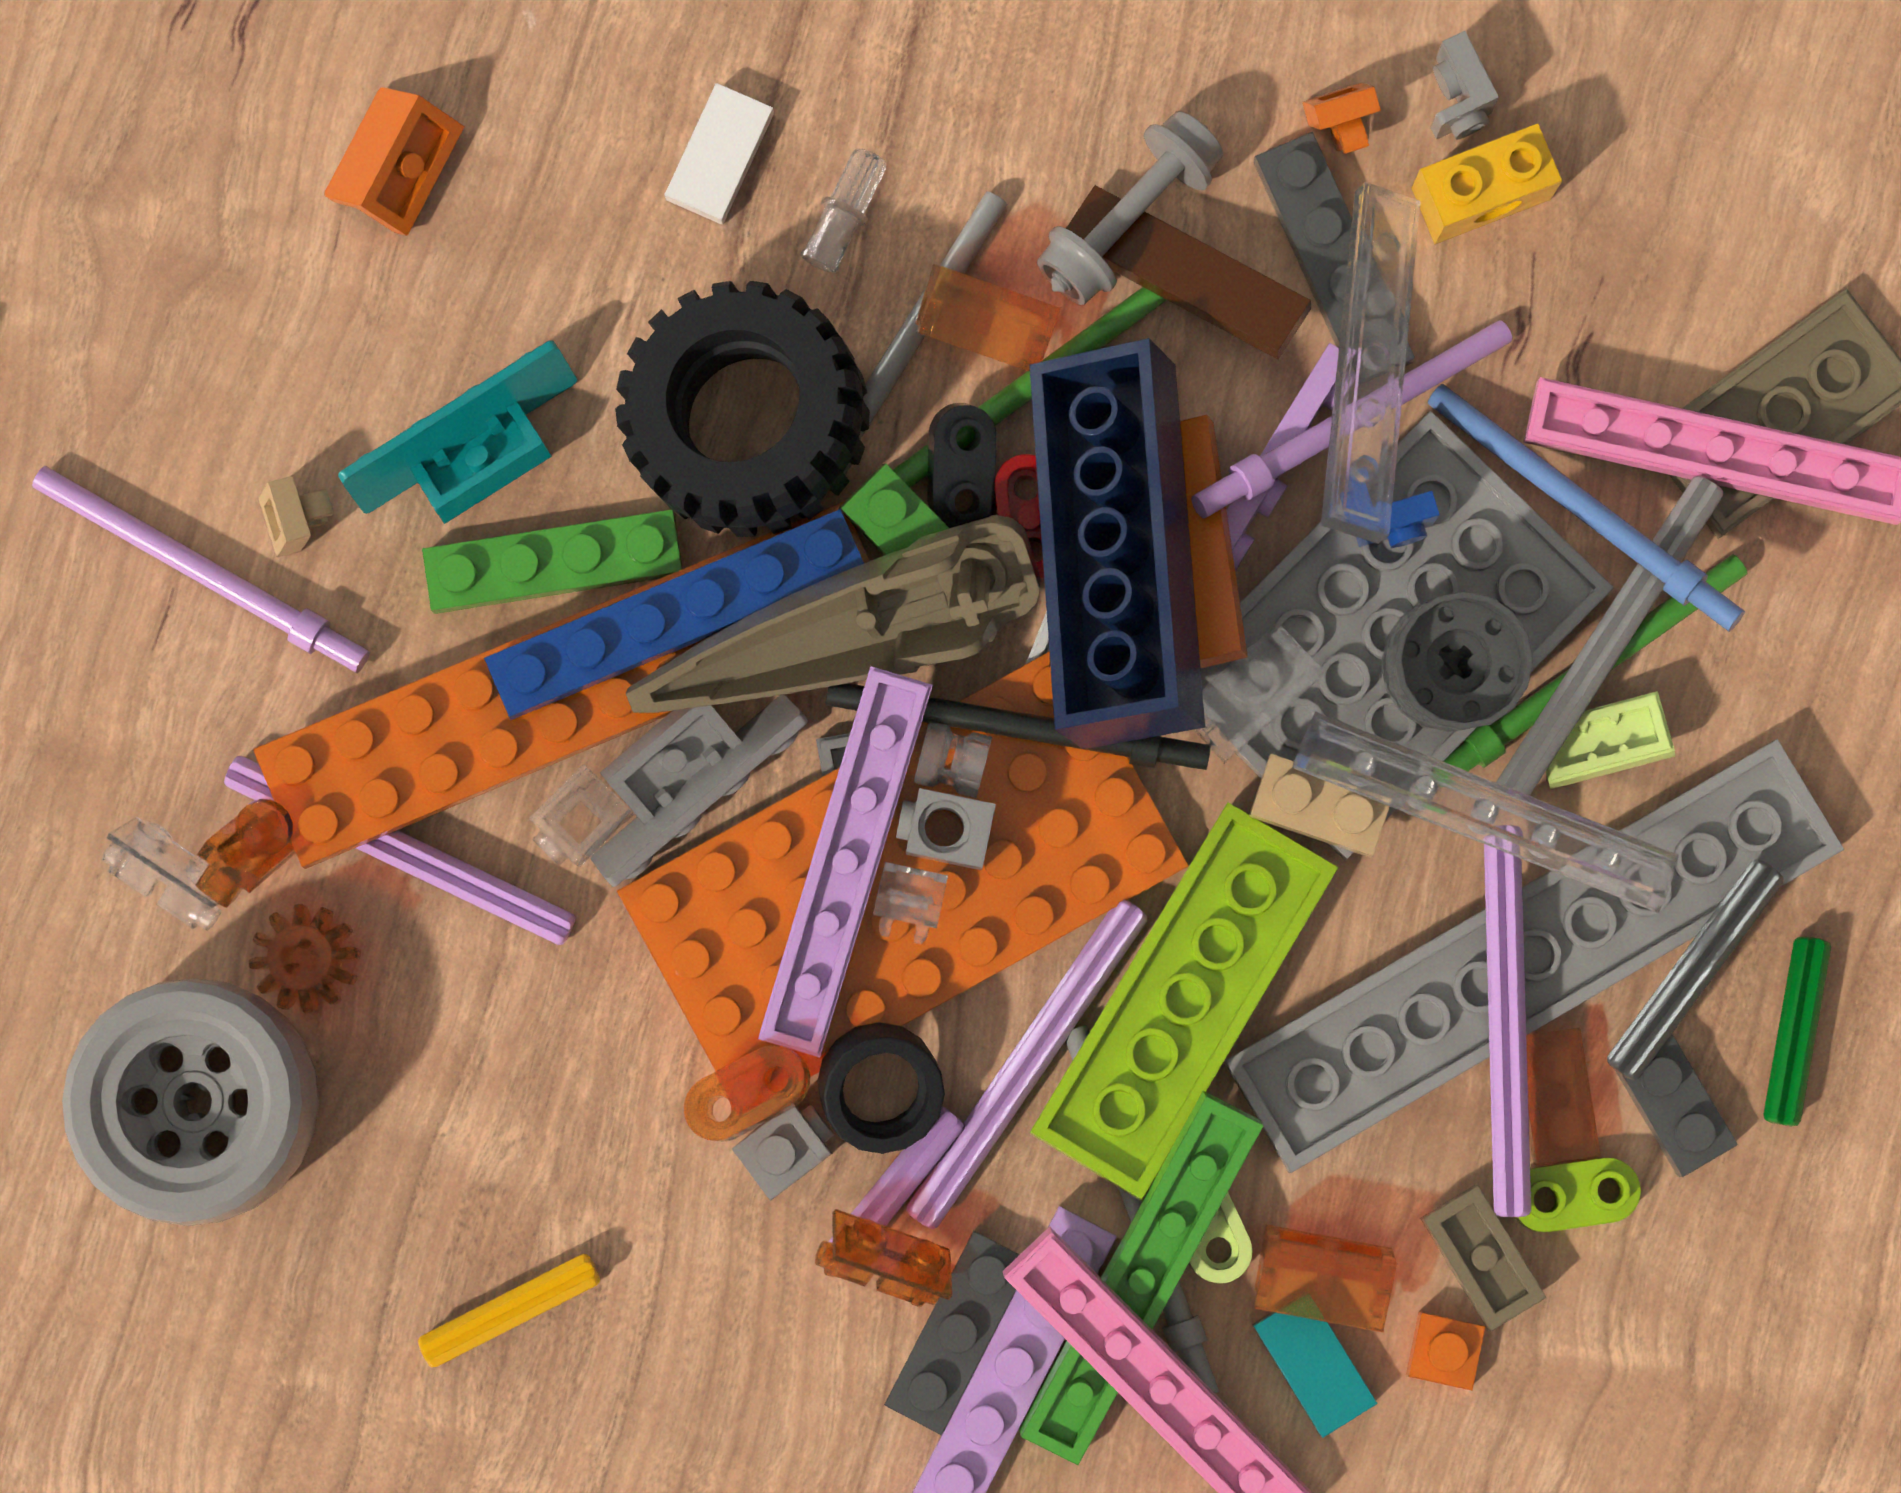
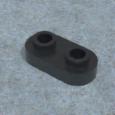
[927,403,996,528]

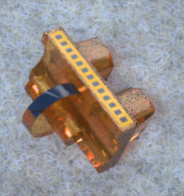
[195,799,295,908]

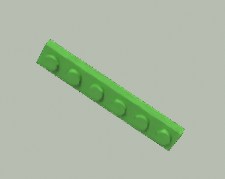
[1019,1091,1264,1465]

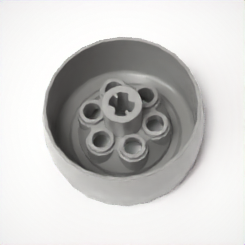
[62,978,319,1226]

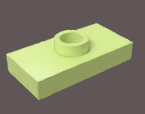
[1545,691,1675,790]

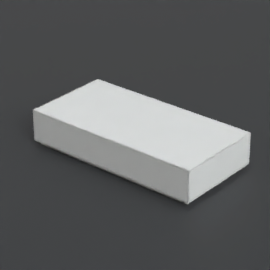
[665,83,774,225]

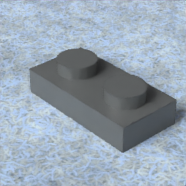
[1614,1034,1738,1177]

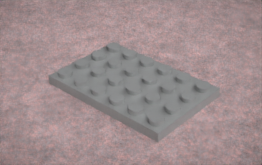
[1201,411,1614,860]

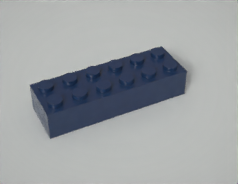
[1029,338,1205,749]

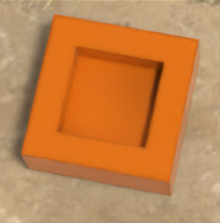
[1406,1312,1485,1391]

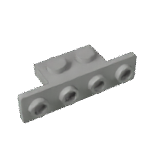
[591,695,808,887]

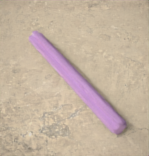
[224,756,576,945]
[1484,829,1531,1217]
[906,900,1147,1229]

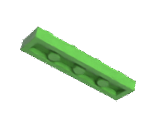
[422,510,683,614]

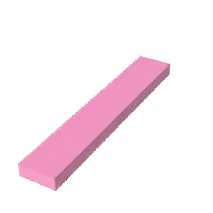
[1524,377,1901,525]
[1002,1227,1313,1493]

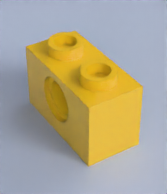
[1411,123,1562,245]

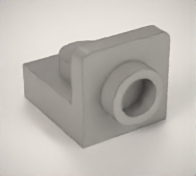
[1431,31,1499,140]
[732,1102,834,1201]

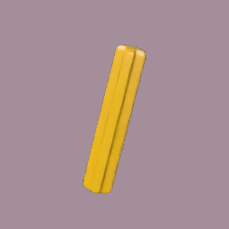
[418,1254,600,1367]

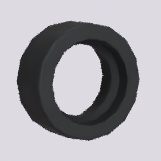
[817,1022,945,1154]

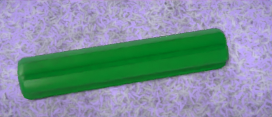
[1763,936,1831,1127]

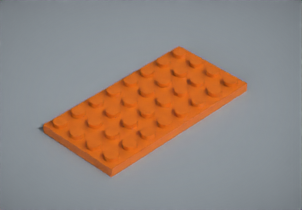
[617,652,1189,1116]

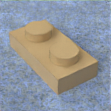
[1249,754,1393,858]

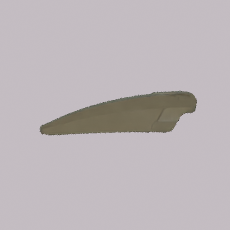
[626,515,1040,713]

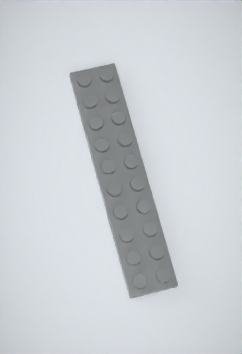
[1224,739,1844,1173]

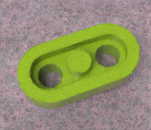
[1515,1158,1641,1232]

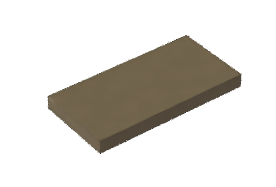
[1669,288,1901,539]

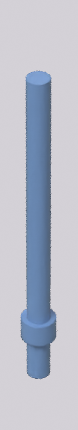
[1428,384,1745,632]

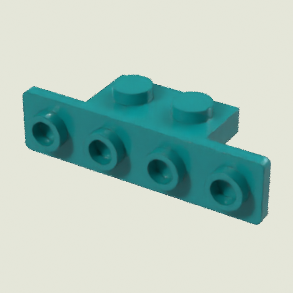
[338,340,577,524]

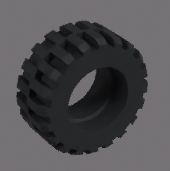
[615,281,870,537]

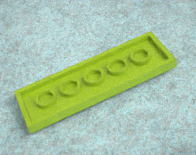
[1030,802,1339,1201]

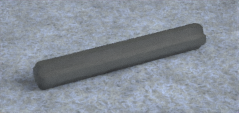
[1607,859,1784,1080]

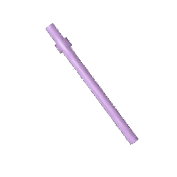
[1191,320,1512,518]
[32,466,370,673]

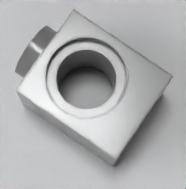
[896,788,996,870]

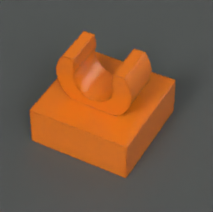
[1302,83,1381,154]

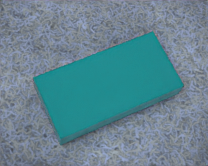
[1253,1291,1377,1438]

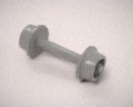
[1037,111,1223,305]

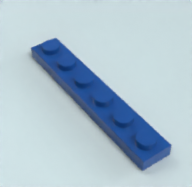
[484,509,864,720]

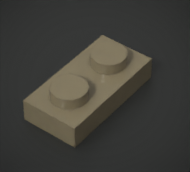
[1420,1185,1547,1331]

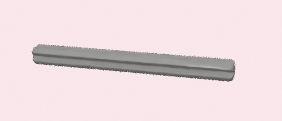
[1495,476,1723,806]

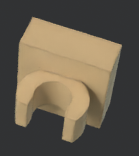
[258,476,334,557]

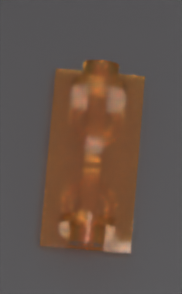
[815,1209,952,1307]

